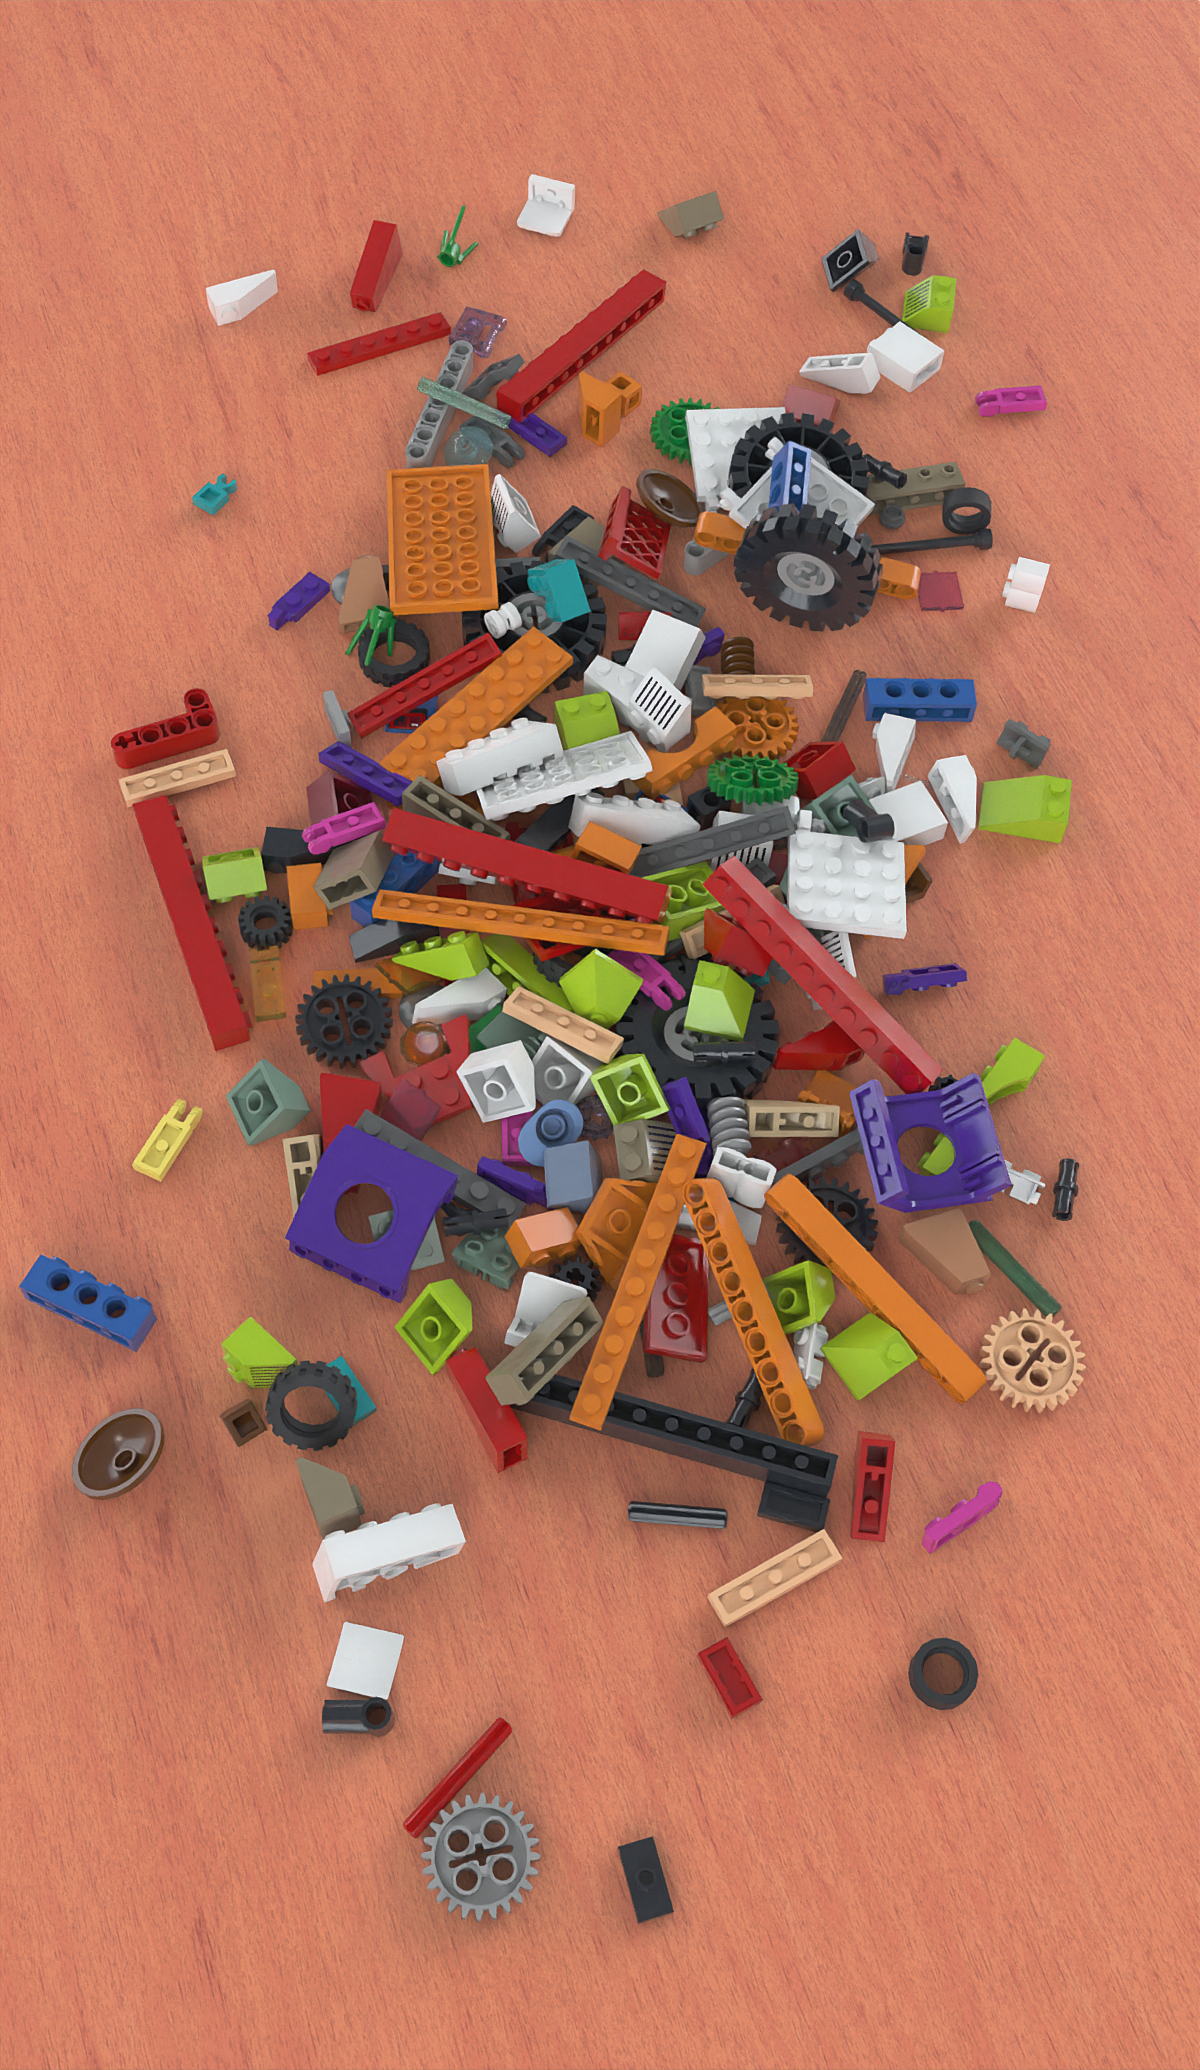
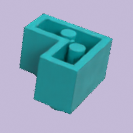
[527,559,590,622]

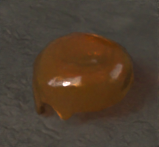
[400,1021,448,1067]

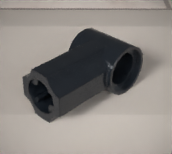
[843,799,895,843]
[322,1697,395,1737]

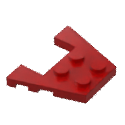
[359,1014,473,1132]

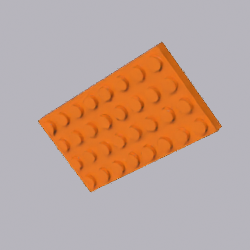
[386,464,499,615]

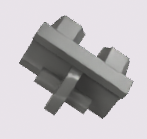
[996,719,1051,768]

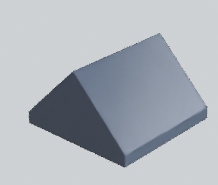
[543,1140,603,1214]

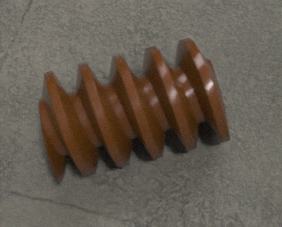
[721,636,755,675]

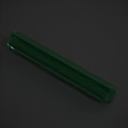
[417,377,512,430]
[968,1219,1062,1317]

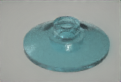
[444,427,493,466]

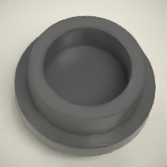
[879,505,905,529]

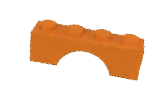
[630,706,737,800]

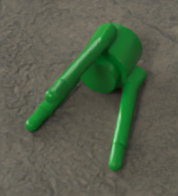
[437,205,478,267]
[345,605,397,666]

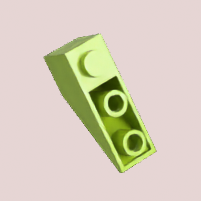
[392,931,490,981]

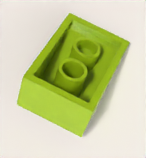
[554,691,620,751]
[978,775,1072,844]
[642,861,725,941]

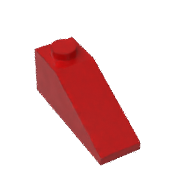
[851,1431,896,1542]

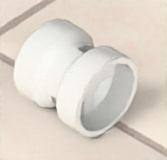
[484,602,522,638]

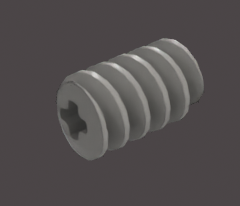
[706,1097,752,1158]

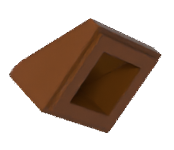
[220,1399,268,1447]

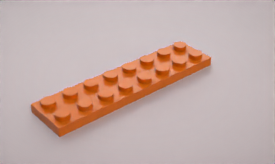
[379,626,573,786]

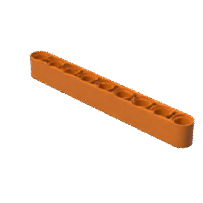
[694,511,921,600]
[764,1173,987,1404]
[682,1178,824,1447]

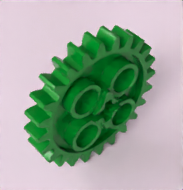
[650,398,719,465]
[707,754,798,806]

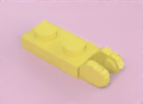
[132,1099,203,1182]

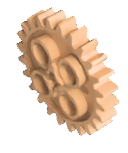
[979,1309,1086,1413]

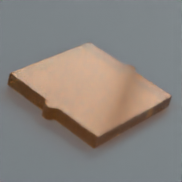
[375,956,444,996]

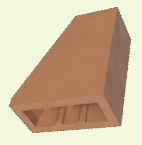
[338,555,390,634]
[898,1207,991,1295]

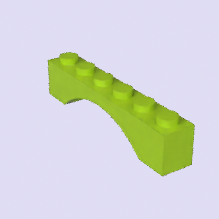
[917,1037,1045,1176]

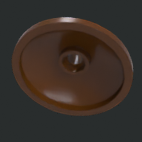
[636,469,704,528]
[72,1408,165,1500]

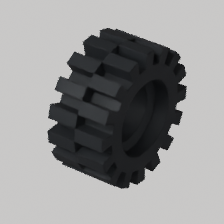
[238,895,293,952]

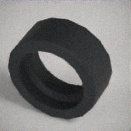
[942,487,991,535]
[908,1637,979,1710]

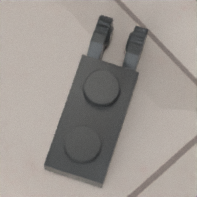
[459,413,525,468]

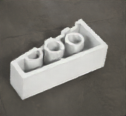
[583,655,692,753]
[436,718,564,796]
[568,792,700,846]
[312,1503,466,1603]

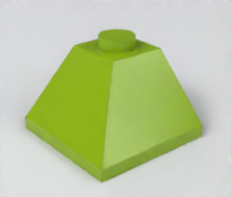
[559,949,643,1029]
[684,960,755,1042]
[762,1260,836,1335]
[394,1278,472,1375]
[819,1312,918,1402]

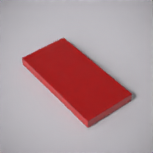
[643,1234,709,1363]

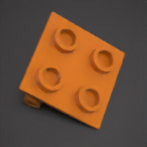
[797,1070,857,1139]

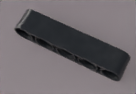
[515,787,605,852]

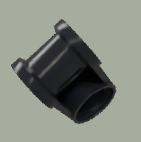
[902,232,929,275]

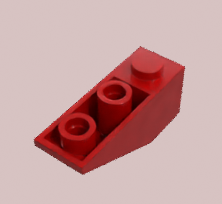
[772,1020,865,1071]

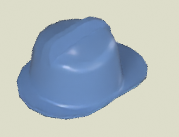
[518,1099,583,1167]

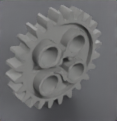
[421,1793,540,1922]

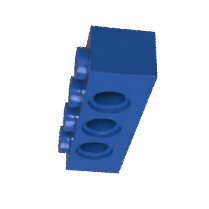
[768,441,812,513]
[863,678,977,722]
[350,852,442,927]
[19,1254,157,1352]

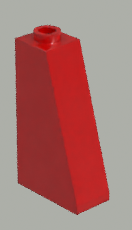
[349,220,403,312]
[320,1072,382,1194]
[446,1347,528,1473]

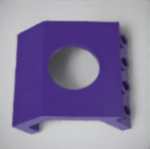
[849,1073,1012,1213]
[285,1124,458,1303]

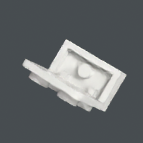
[517,174,575,237]
[504,1272,587,1348]

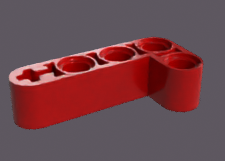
[111,688,220,769]

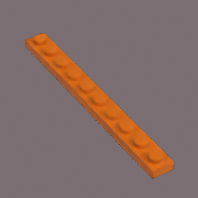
[372,889,669,956]
[570,1134,706,1431]

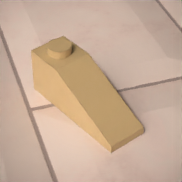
[743,1100,840,1137]
[283,1134,324,1217]

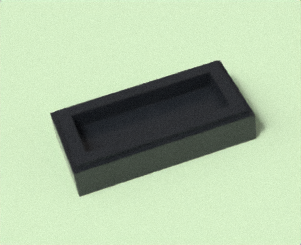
[757,1481,830,1533]

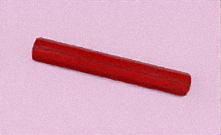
[403,1717,512,1838]

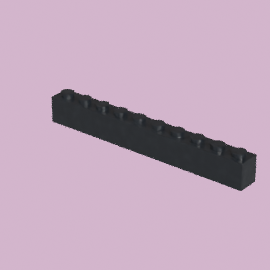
[509,1374,838,1498]

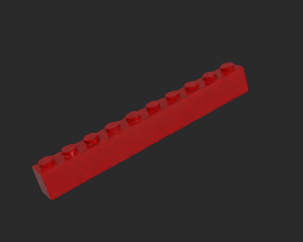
[496,269,666,423]
[132,795,253,1051]
[382,808,672,925]
[702,856,943,1094]

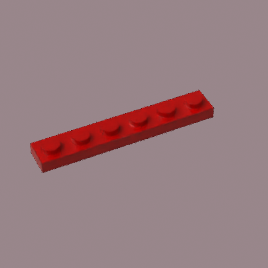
[307,312,451,376]
[347,632,502,739]

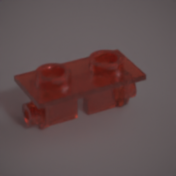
[752,1137,811,1173]

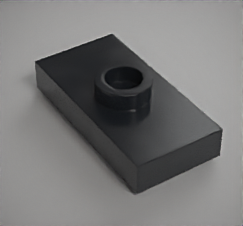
[617,1836,674,1924]

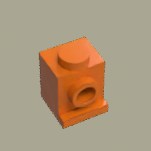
[605,371,642,417]

